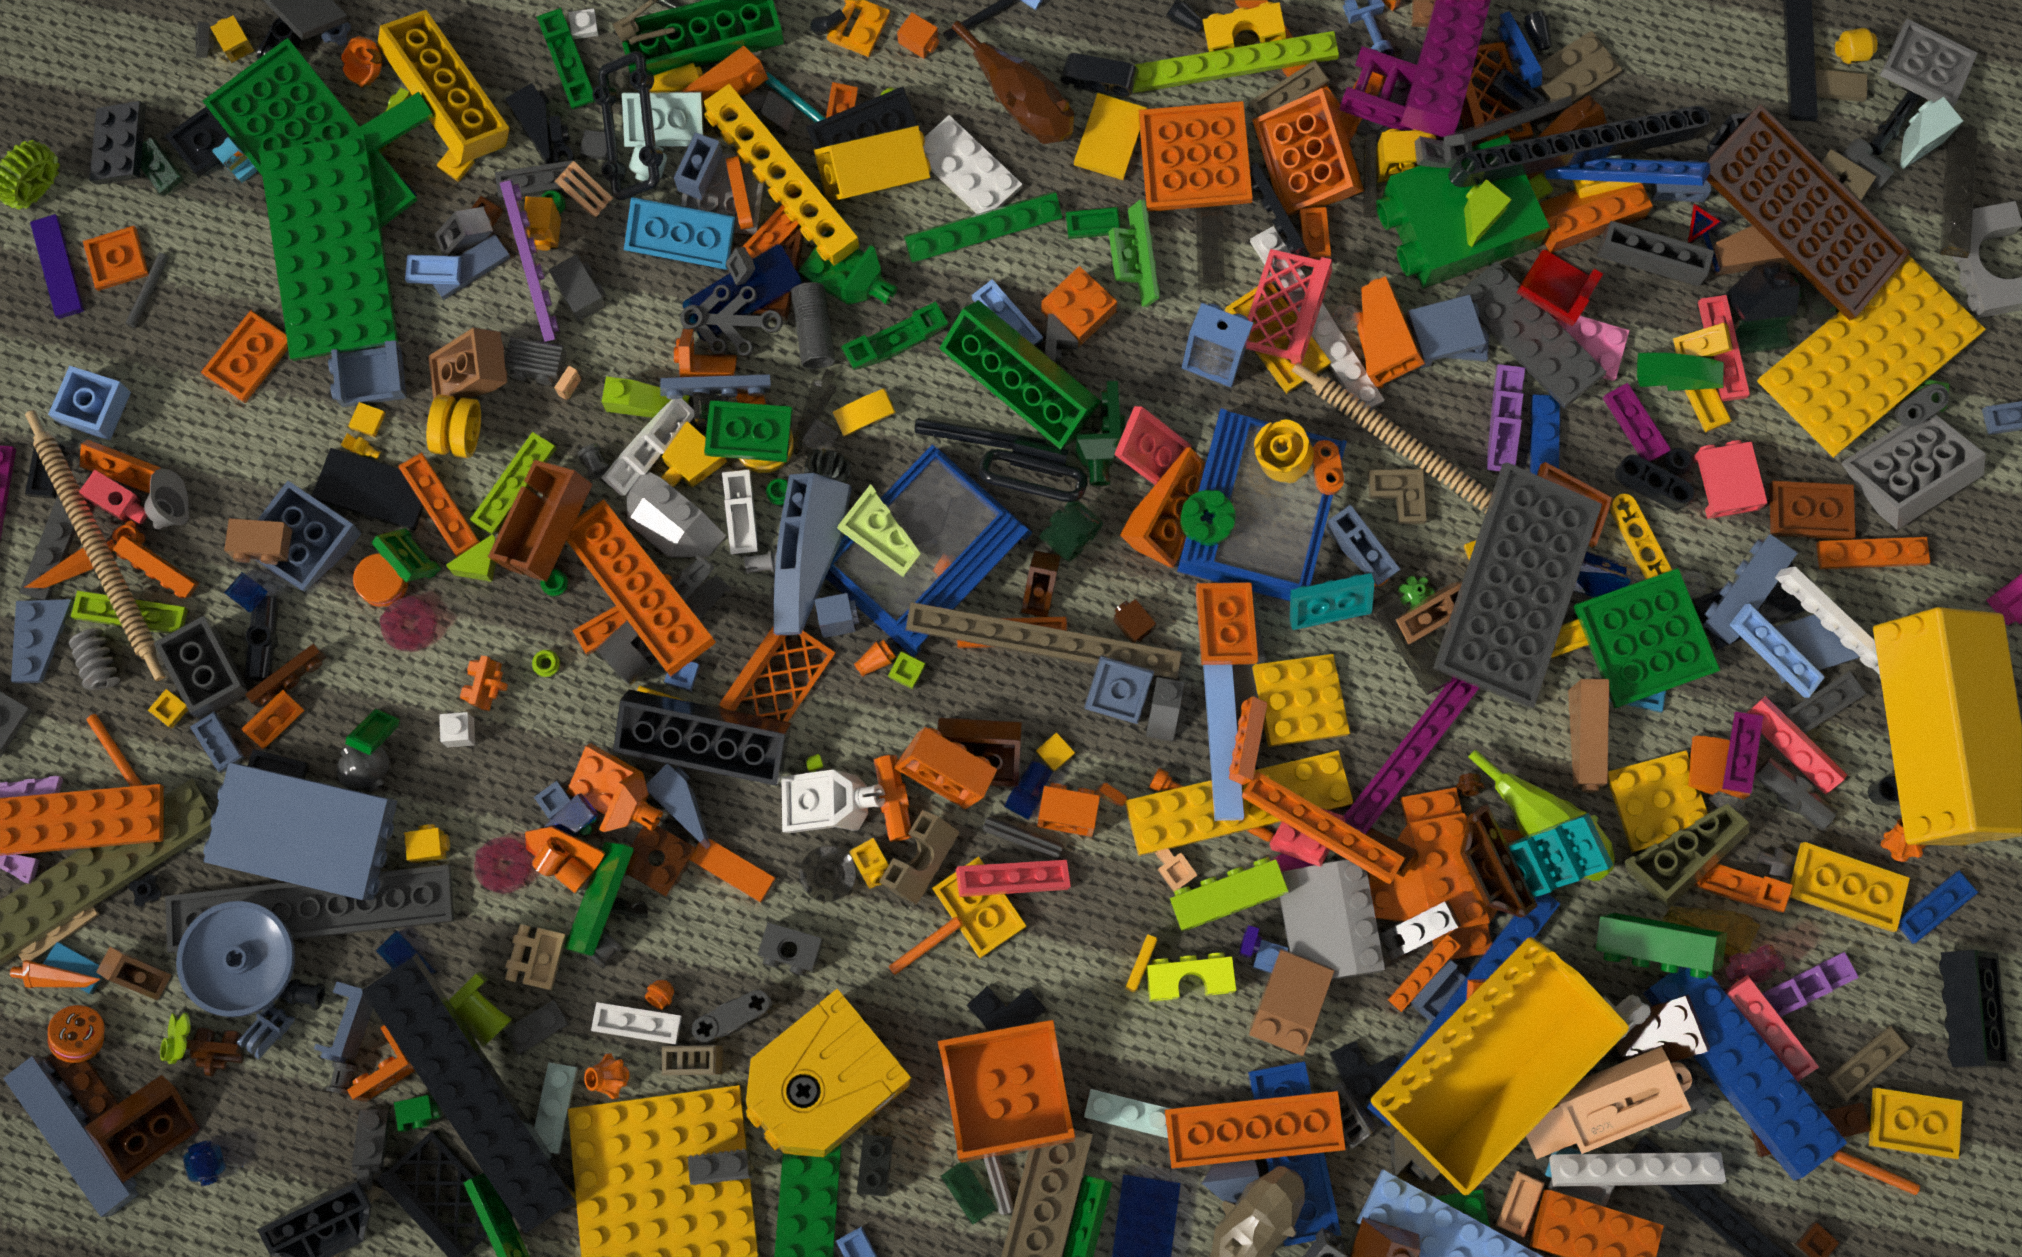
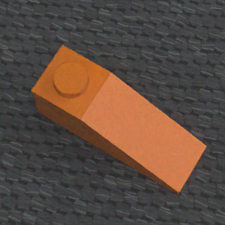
[681,46,768,108]

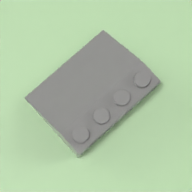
[1842,414,1986,530]
[1280,860,1385,980]

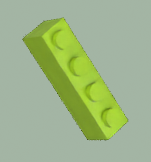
[1170,857,1289,932]

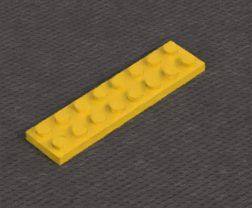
[1125,750,1354,856]

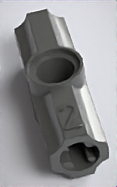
[1754,758,1838,830]

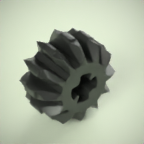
[804,448,851,483]

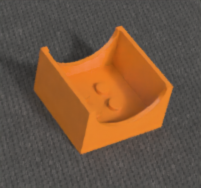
[938,1020,1075,1163]

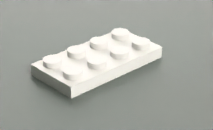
[923,115,1022,214]

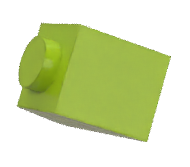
[1464,179,1511,247]

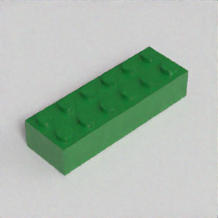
[622,0,784,75]
[939,300,1101,450]

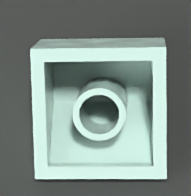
[1900,97,1963,169]

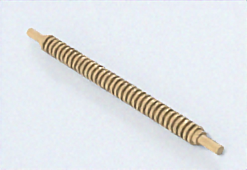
[1292,362,1493,514]
[25,410,166,681]

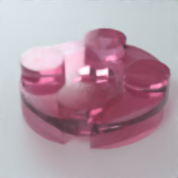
[379,596,437,652]
[474,837,532,894]
[1725,944,1785,985]

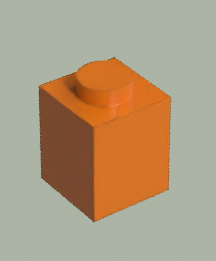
[897,12,939,59]

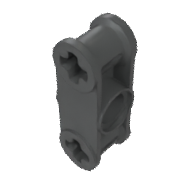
[692,990,772,1044]

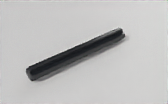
[914,418,1047,450]

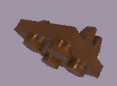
[625,826,696,898]

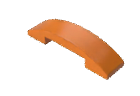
[1694,864,1793,913]

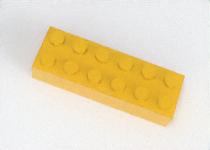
[377,10,510,164]

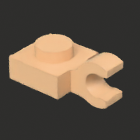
[1155,849,1197,892]

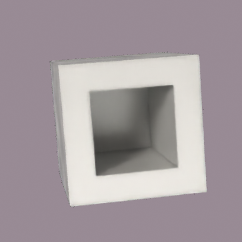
[440,712,475,748]

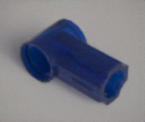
[1004,760,1053,820]

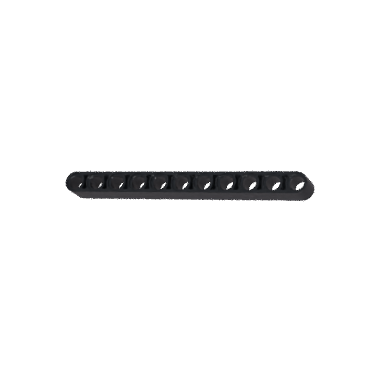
[1448,106,1711,187]

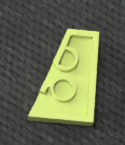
[837,484,921,578]

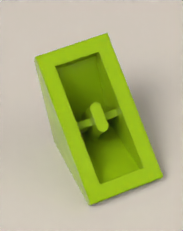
[446,534,496,582]

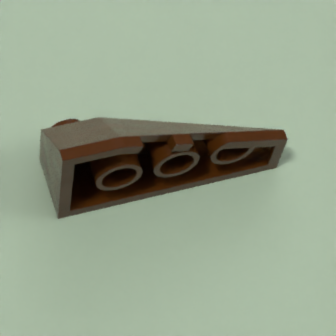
[1526,95,1607,180]

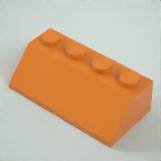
[1539,183,1653,253]

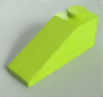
[601,376,690,418]

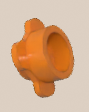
[112,521,145,544]

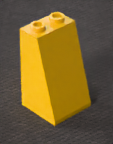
[814,126,931,202]

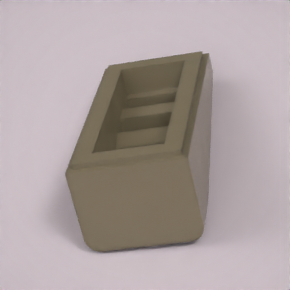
[661,1045,723,1075]

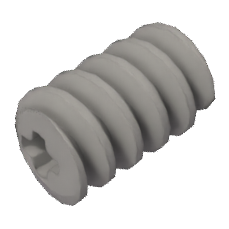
[69,627,120,690]

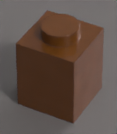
[1113,599,1156,644]

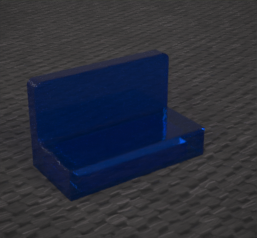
[1573,551,1632,598]

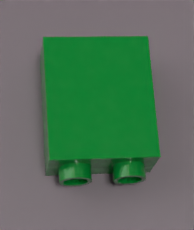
[1376,135,1550,289]

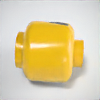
[1835,28,1878,64]

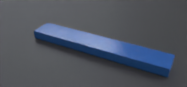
[1545,158,1711,186]

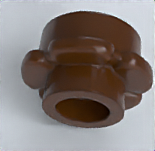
[1457,773,1485,796]

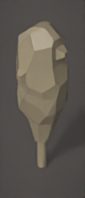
[1209,1166,1305,1257]

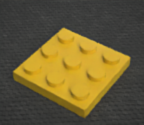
[1252,654,1350,747]
[1607,750,1708,853]

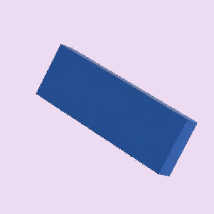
[1898,870,1978,944]

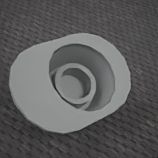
[144,468,189,529]

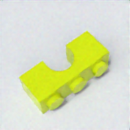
[1146,952,1236,1002]

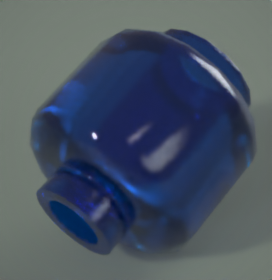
[183,1140,226,1186]

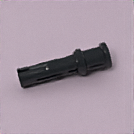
[279,979,325,1009]

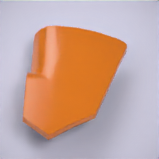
[525,826,605,894]

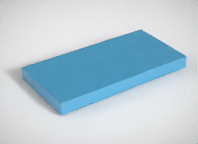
[624,197,737,270]

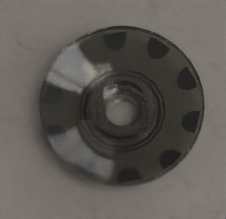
[799,846,856,902]

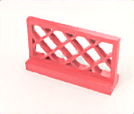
[1246,249,1332,365]

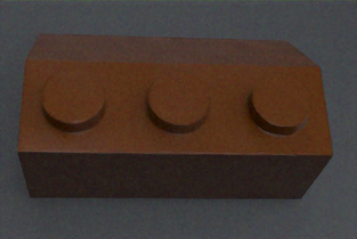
[937,718,1022,787]
[84,1075,200,1183]
[1349,1217,1421,1257]

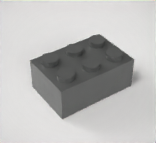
[154,616,250,720]

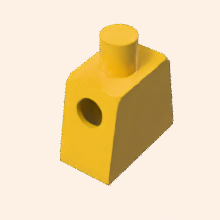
[661,421,727,488]

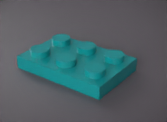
[1289,573,1374,630]

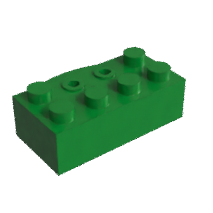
[1596,912,1727,979]

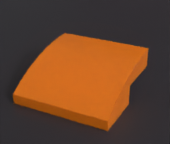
[1688,736,1750,800]

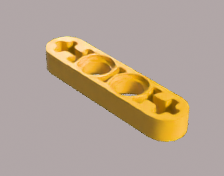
[1610,494,1672,579]

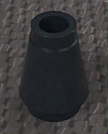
[1166,0,1204,33]
[1523,10,1552,52]

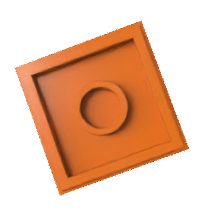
[83,226,149,291]

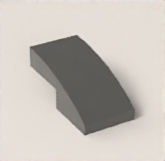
[1415,136,1473,168]

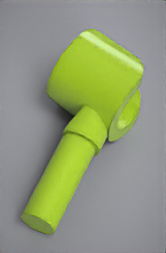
[806,754,824,773]

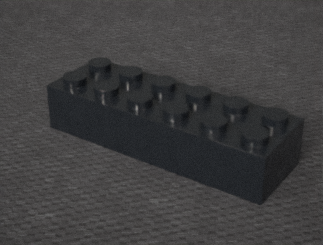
[613,689,791,786]

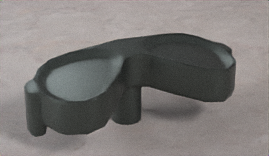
[610,897,648,920]

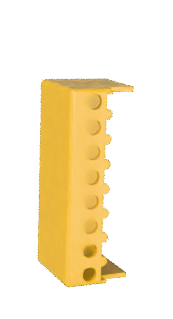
[1873,607,2022,846]
[1371,937,1629,1195]

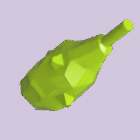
[1468,749,1615,881]

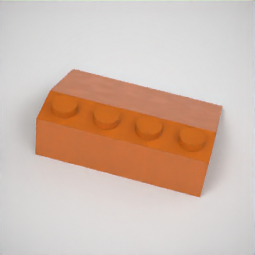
[1252,88,1364,216]

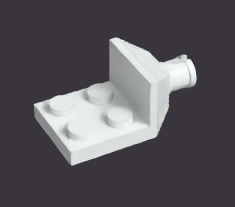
[781,770,885,833]

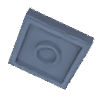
[1084,655,1154,724]

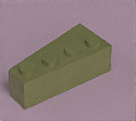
[1625,803,1749,909]

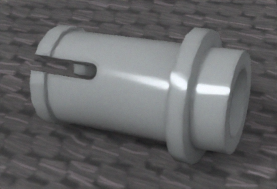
[744,551,777,574]

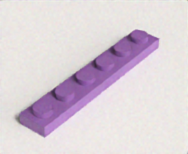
[500,179,559,342]

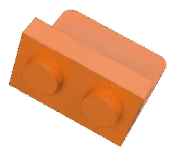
[674,329,737,377]

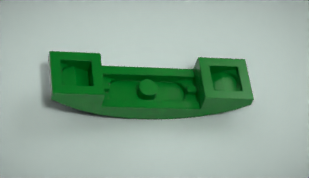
[536,8,596,110]
[841,301,948,370]

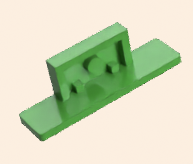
[1109,200,1160,307]

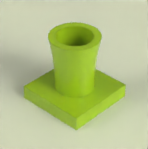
[449,972,512,1048]

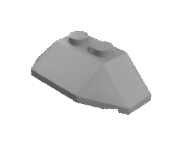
[627,471,726,558]

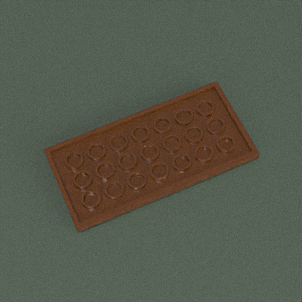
[1706,104,1910,321]

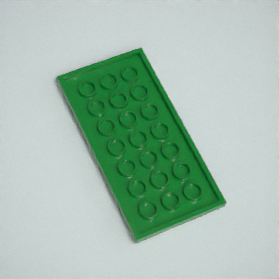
[202,38,418,228]
[259,134,399,361]

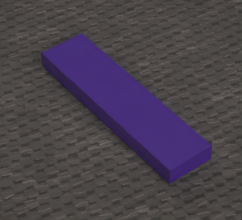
[30,214,84,319]

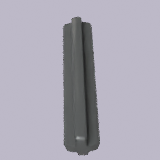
[983,817,1063,859]

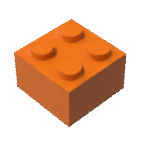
[1041,266,1117,348]
[1037,783,1100,837]

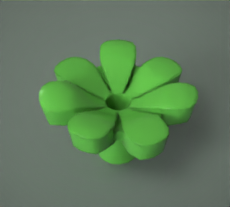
[1398,576,1434,609]

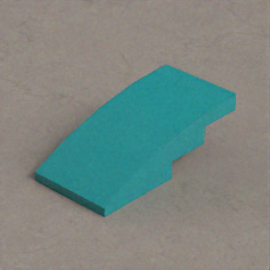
[1508,813,1613,897]

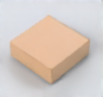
[554,365,581,400]

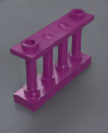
[1339,46,1441,140]

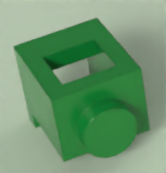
[394,1095,442,1132]

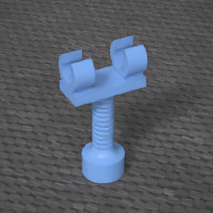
[1343,0,1394,56]

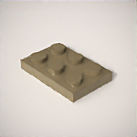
[1538,30,1622,113]

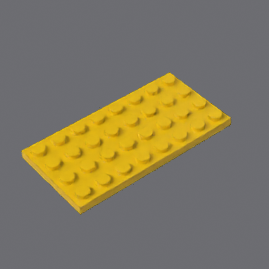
[1757,255,1986,458]

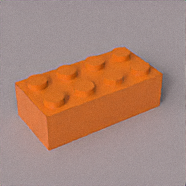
[1529,1190,1664,1257]

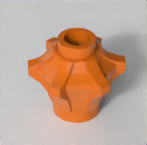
[1880,818,1926,862]
[584,1053,629,1099]

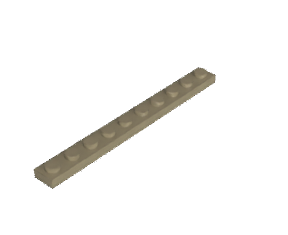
[905,602,1182,680]

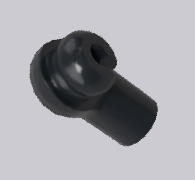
[810,8,847,35]

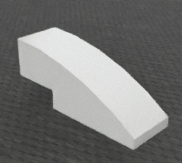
[722,469,758,554]

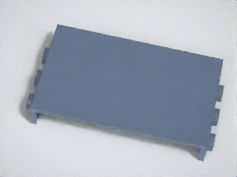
[203,763,397,900]

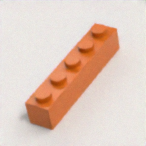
[113,535,200,599]
[1229,696,1267,785]
[1388,933,1461,1012]

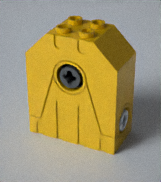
[745,988,911,1157]

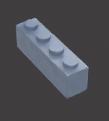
[1702,534,1797,644]

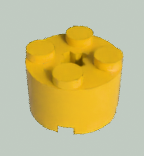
[1254,419,1314,483]

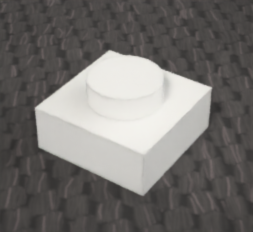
[568,8,599,40]

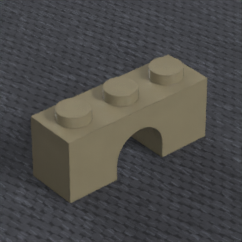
[879,810,960,905]

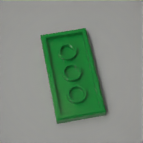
[564,842,634,956]

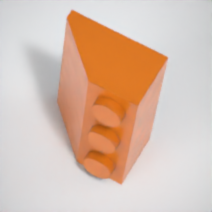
[894,727,997,809]

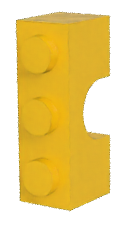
[1203,2,1286,52]

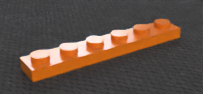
[1242,771,1405,884]

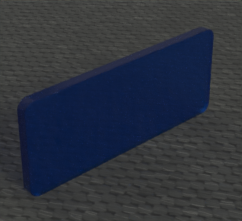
[682,244,801,342]

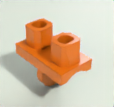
[460,655,508,711]

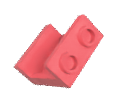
[1692,440,1767,519]

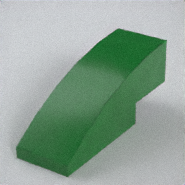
[1637,352,1724,391]

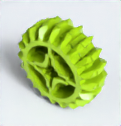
[0,140,60,210]

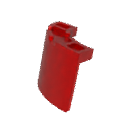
[1516,250,1603,327]

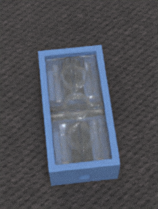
[1182,303,1253,387]

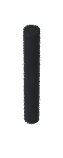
[943,0,1014,42]

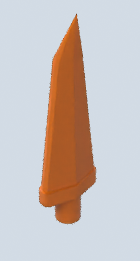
[24,540,115,588]
[10,960,101,988]

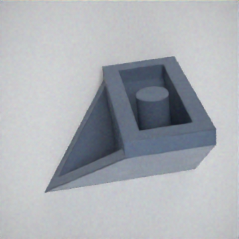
[1202,1160,1259,1202]

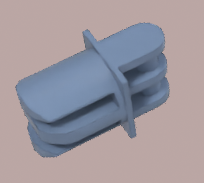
[236,1003,295,1060]

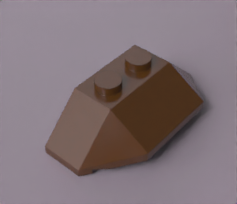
[1460,804,1538,918]

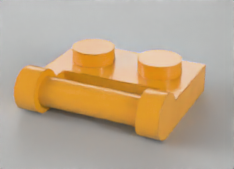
[826,0,890,57]

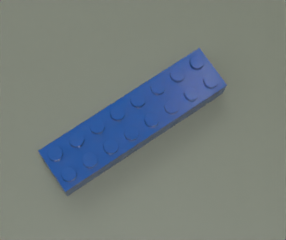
[1643,966,1847,1181]

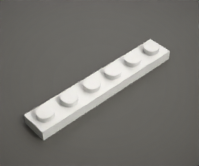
[1775,567,1881,679]
[1549,1152,1726,1186]

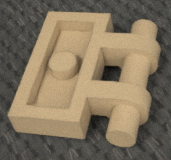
[505,924,567,991]

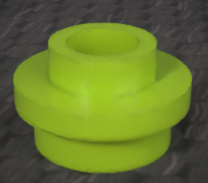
[532,650,560,677]

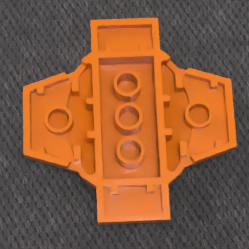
[1367,787,1524,961]

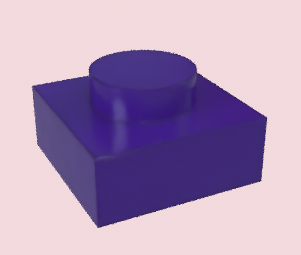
[1238,925,1262,958]

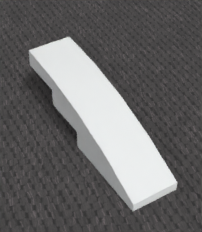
[602,398,697,496]

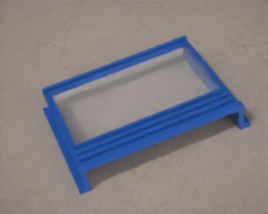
[1177,408,1347,602]
[825,444,1032,658]

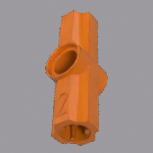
[874,755,912,842]

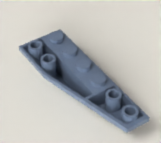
[774,473,852,635]

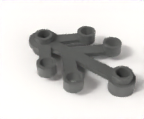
[680,285,783,357]

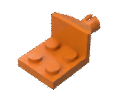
[566,743,663,832]
[347,1025,415,1102]

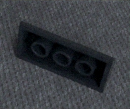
[1939,950,2010,1068]

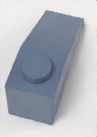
[1326,505,1400,586]
[646,763,710,849]

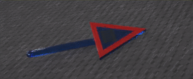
[1688,204,1722,272]

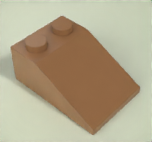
[428,328,507,402]
[1249,949,1334,1056]

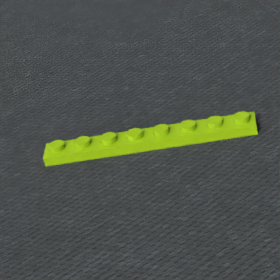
[1133,31,1339,93]

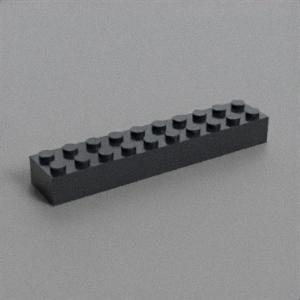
[362,953,576,1234]

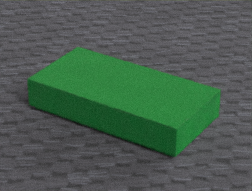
[1065,207,1120,239]
[345,708,400,755]

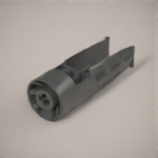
[595,554,732,686]

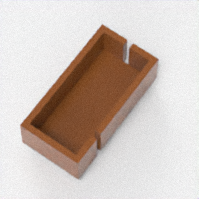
[488,460,593,582]

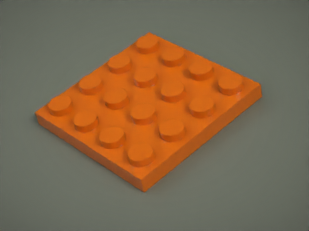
[1139,101,1253,212]

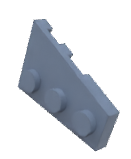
[11,599,74,683]

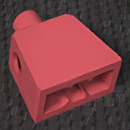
[79,469,148,524]

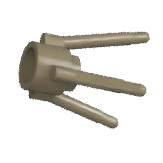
[612,0,675,45]

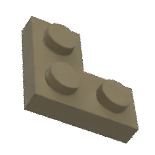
[1368,469,1426,525]

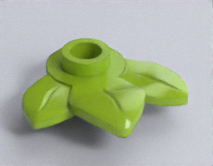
[160,1012,191,1064]

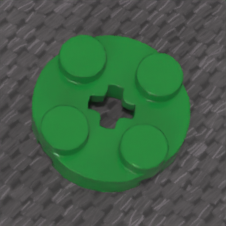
[1180,490,1236,546]

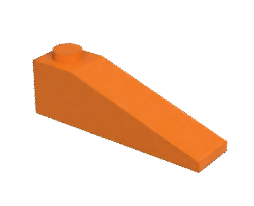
[1120,447,1206,568]

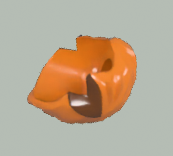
[340,36,383,88]

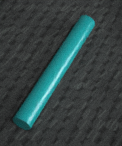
[764,72,826,123]

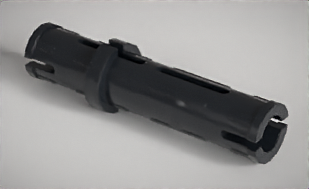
[1868,90,1922,155]

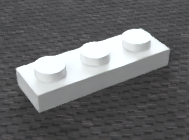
[591,1002,682,1045]

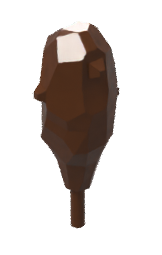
[952,20,1074,144]

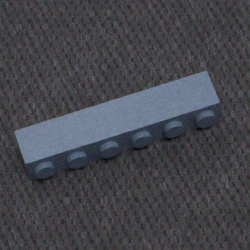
[3,1056,139,1217]

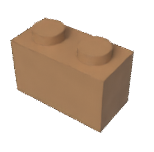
[224,518,292,565]

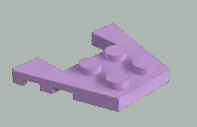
[0,776,63,884]

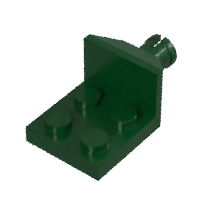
[1075,381,1121,487]

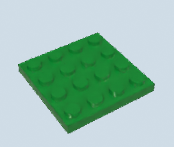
[1573,568,1720,709]

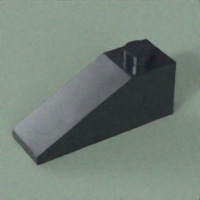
[505,83,553,164]

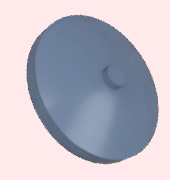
[176,901,295,1017]

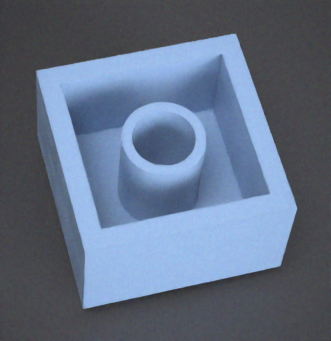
[48,366,131,441]

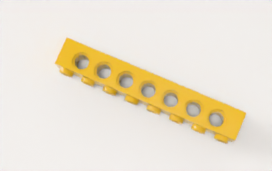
[704,84,859,266]

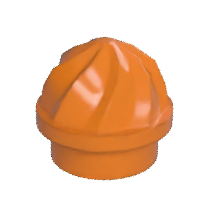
[645,980,674,1010]

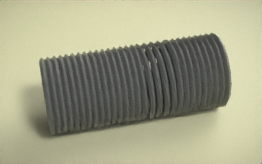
[791,282,835,369]

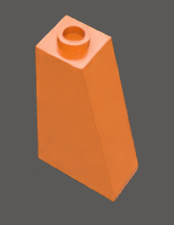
[1361,276,1425,387]

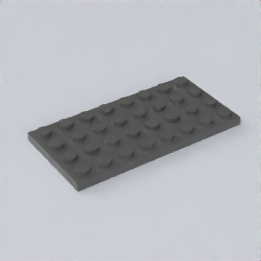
[1433,462,1602,708]

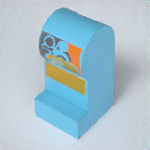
[212,137,258,182]

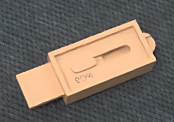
[1526,1046,1692,1159]

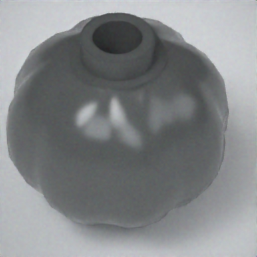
[337,746,390,793]

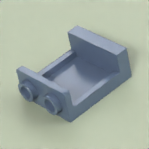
[1406,295,1488,368]
[328,340,406,407]
[1409,959,1466,1022]
[314,982,373,1064]

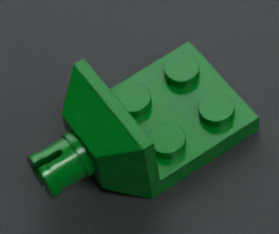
[798,231,898,305]

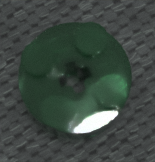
[1039,500,1103,562]

